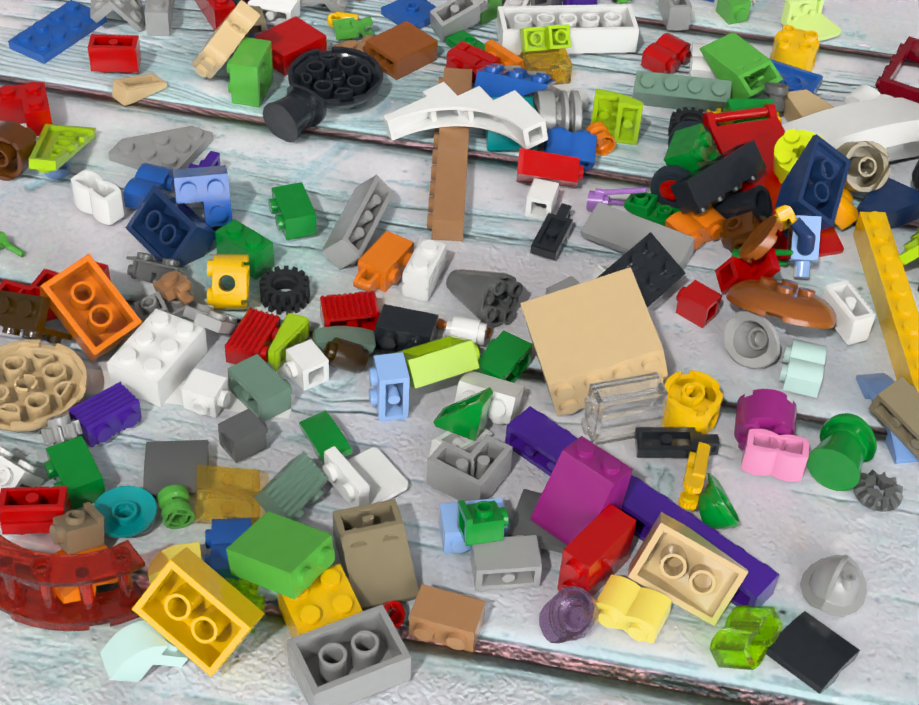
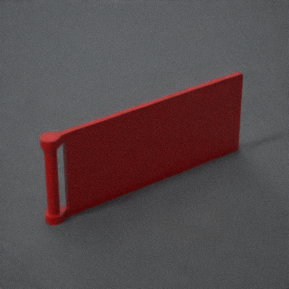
[702,103,844,262]

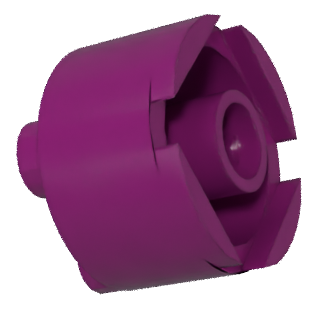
[734,389,797,451]

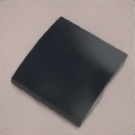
[764,611,860,694]

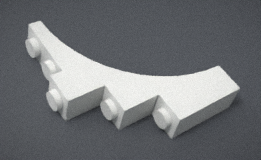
[383,82,548,149]

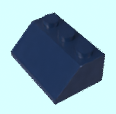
[125,185,216,266]

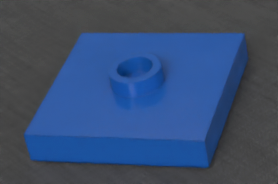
[381,0,436,29]

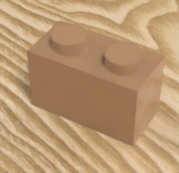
[409,584,486,652]

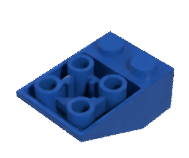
[474,63,556,97]

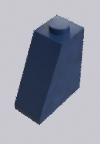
[852,177,919,229]

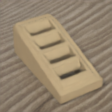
[112,73,167,106]

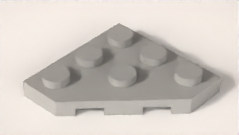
[108,126,213,170]

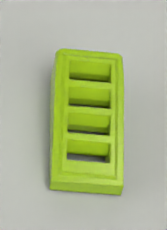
[268,313,309,372]

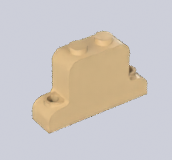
[191,0,261,79]

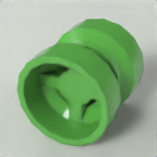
[157,485,195,529]

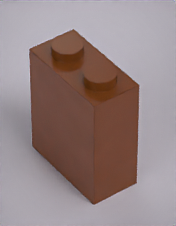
[366,21,438,80]

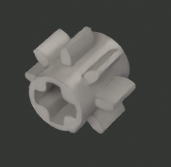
[41,413,83,445]

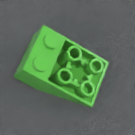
[700,32,783,99]

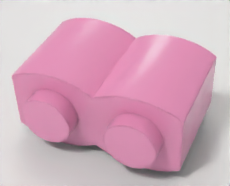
[741,429,810,482]

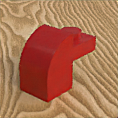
[715,247,781,294]

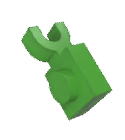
[332,17,374,41]

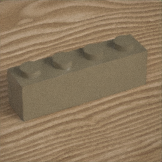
[868,377,919,460]

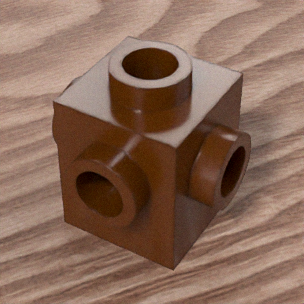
[720,211,760,253]

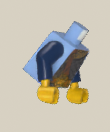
[770,205,821,278]

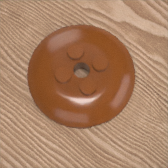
[726,276,837,329]

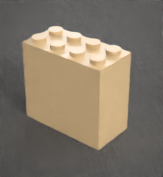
[520,267,668,416]

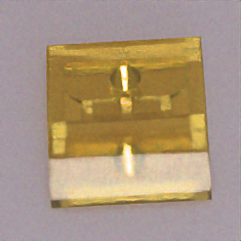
[194,465,260,525]

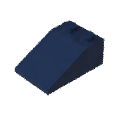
[775,134,851,230]

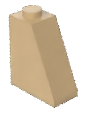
[781,89,834,122]

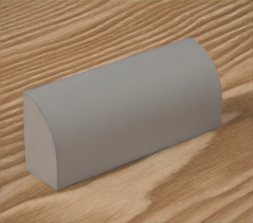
[580,202,695,270]

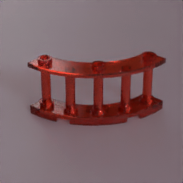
[0,534,145,631]

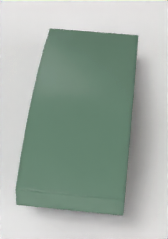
[313,326,376,355]

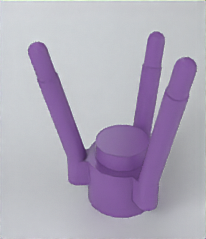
[586,187,647,212]

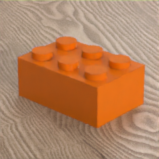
[40,254,142,363]

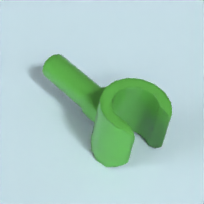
[0,231,25,257]

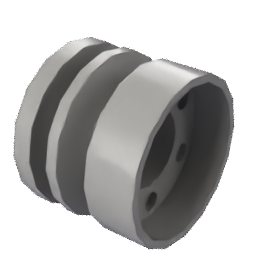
[533,90,583,133]

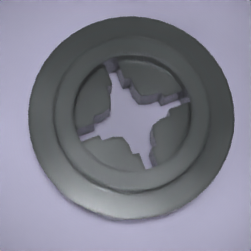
[853,469,904,512]

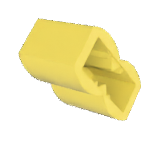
[593,575,672,643]

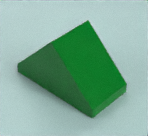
[433,387,493,441]

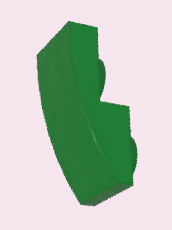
[624,192,681,226]
[299,410,353,464]

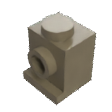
[50,502,104,555]

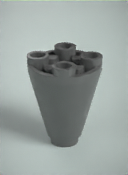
[446,269,523,327]

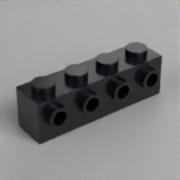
[670,140,766,215]

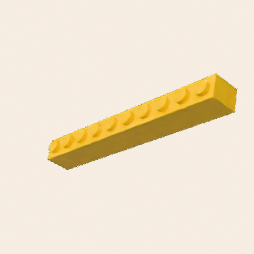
[853,211,919,393]

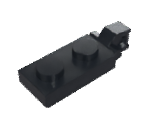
[530,203,573,260]
[634,427,720,458]

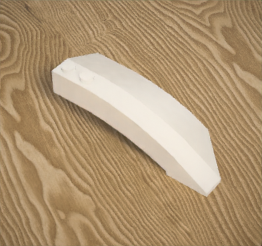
[782,98,919,162]

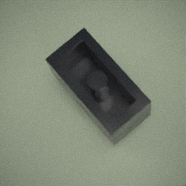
[375,304,439,351]

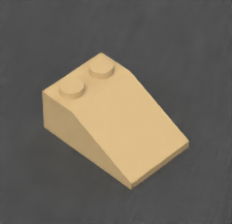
[628,512,748,626]

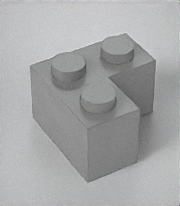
[426,434,513,501]

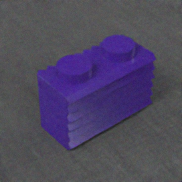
[68,382,142,448]

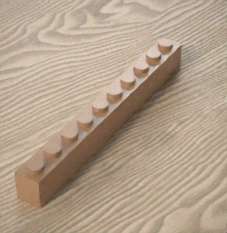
[427,68,472,242]

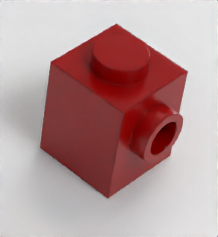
[675,280,722,328]

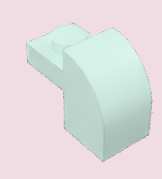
[100,620,188,682]

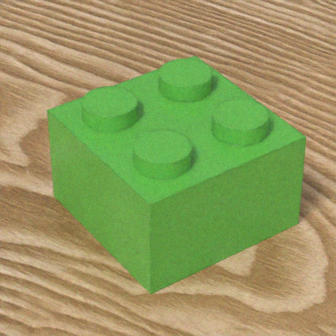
[226,37,273,108]

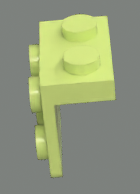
[780,0,841,41]

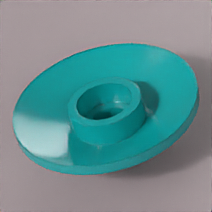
[93,486,157,538]

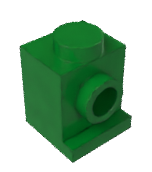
[457,500,509,546]

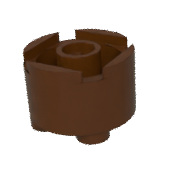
[0,120,36,181]

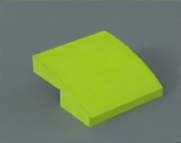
[591,89,643,145]

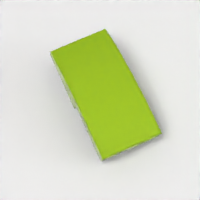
[520,24,571,52]

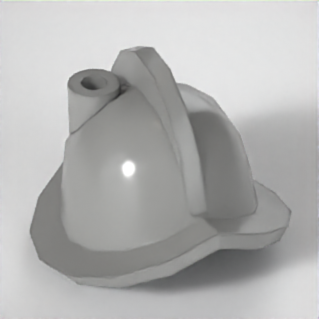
[723,311,780,369]
[800,555,867,617]

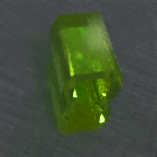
[710,605,782,670]

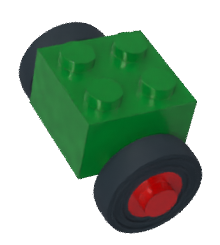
[650,121,721,209]

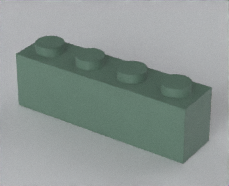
[633,70,732,112]

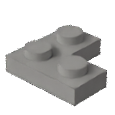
[182,303,239,335]

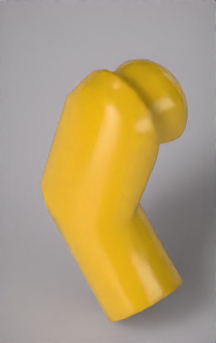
[327,11,359,28]

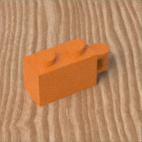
[353,231,414,293]

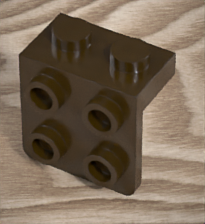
[0,290,72,344]

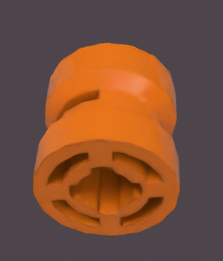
[586,122,616,156]

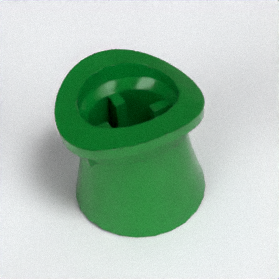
[807,413,877,491]

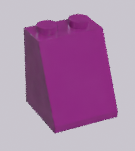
[530,436,633,545]

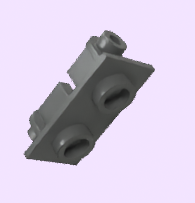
[126,252,188,282]

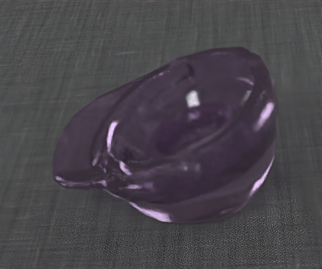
[539,586,599,644]

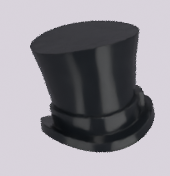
[263,84,326,142]

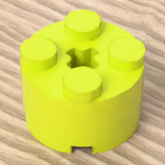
[773,129,824,184]

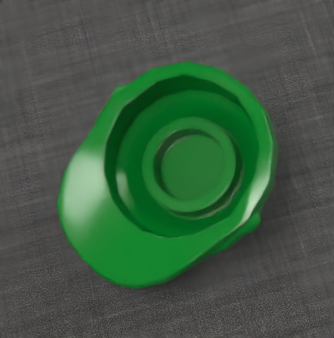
[698,473,741,530]

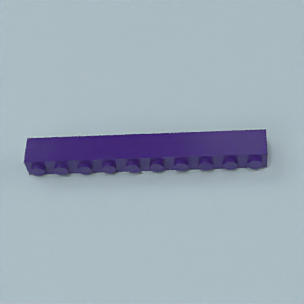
[505,406,779,617]

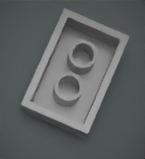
[287,604,411,705]

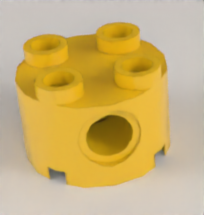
[770,25,819,72]
[207,254,250,310]
[659,370,723,434]

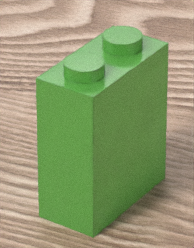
[226,511,335,600]

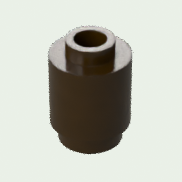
[323,337,369,372]

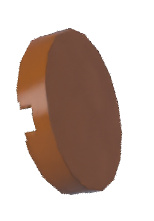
[739,216,784,264]

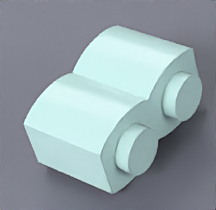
[779,339,827,398]

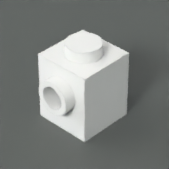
[284,339,329,391]
[181,368,231,418]

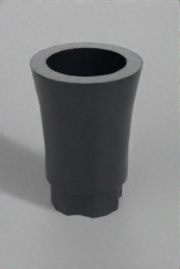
[711,185,772,221]

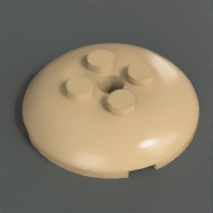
[0,339,88,432]

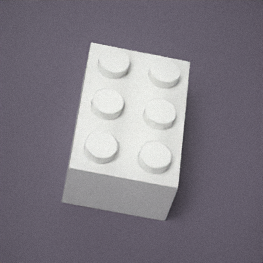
[107,309,208,407]

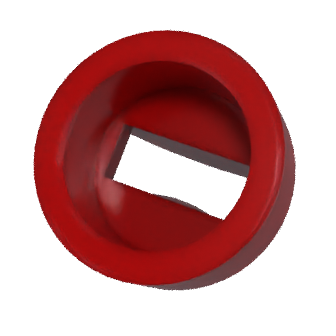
[381,600,405,628]

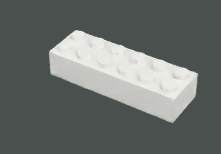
[496,4,639,56]

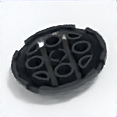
[288,47,383,109]

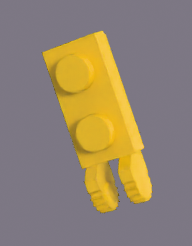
[678,442,711,511]

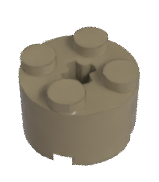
[837,141,891,192]

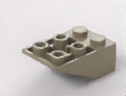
[333,499,419,610]

